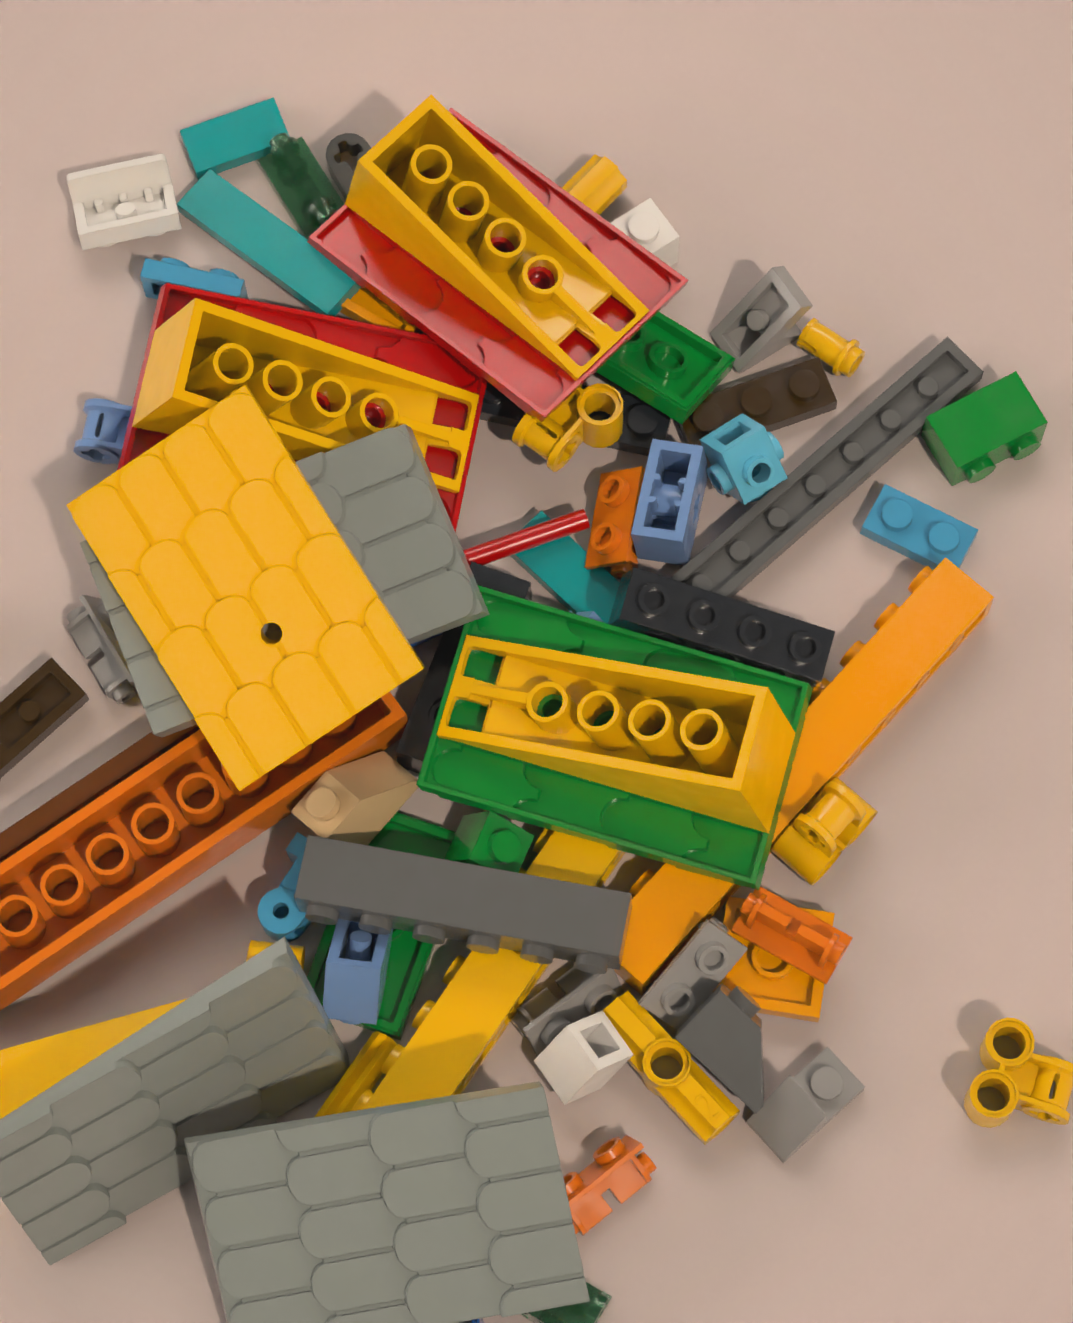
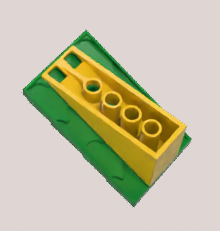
[416,585,813,890]

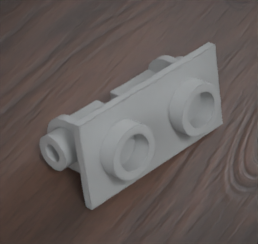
[67,595,136,704]
[638,917,748,1030]
[511,967,624,1057]

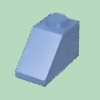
[323,919,393,1025]

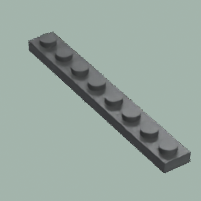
[669,336,984,598]

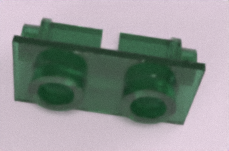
[258,133,344,239]

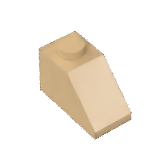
[290,750,418,846]

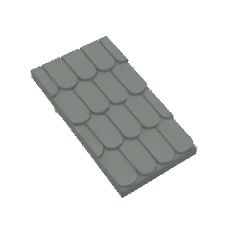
[80,424,490,737]
[0,937,350,1265]
[184,1081,590,1323]

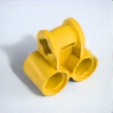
[512,383,623,472]
[771,777,878,886]
[964,1017,1073,1128]

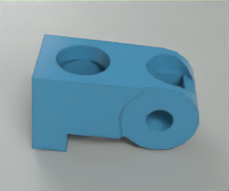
[258,832,312,942]

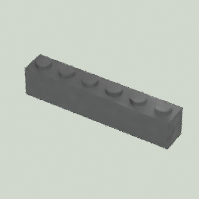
[294,835,632,974]

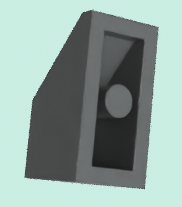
[675,983,764,1114]

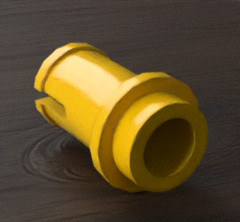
[796,318,865,378]

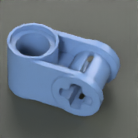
[73,398,133,464]

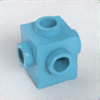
[699,413,787,505]

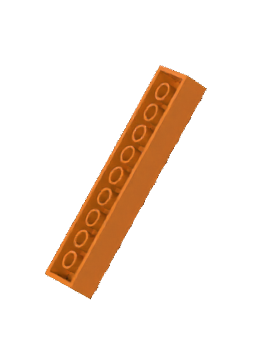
[0,692,408,1011]

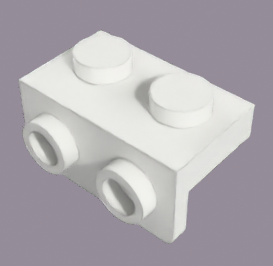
[66,154,182,250]

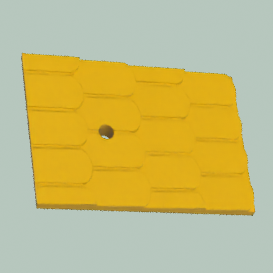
[66,384,424,791]

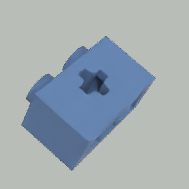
[631,439,708,565]

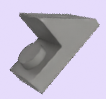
[710,266,813,373]
[746,1047,865,1163]

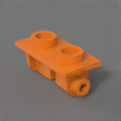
[584,466,645,579]
[731,886,853,985]
[563,1135,657,1236]

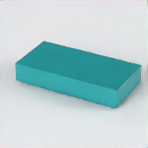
[180,97,292,180]

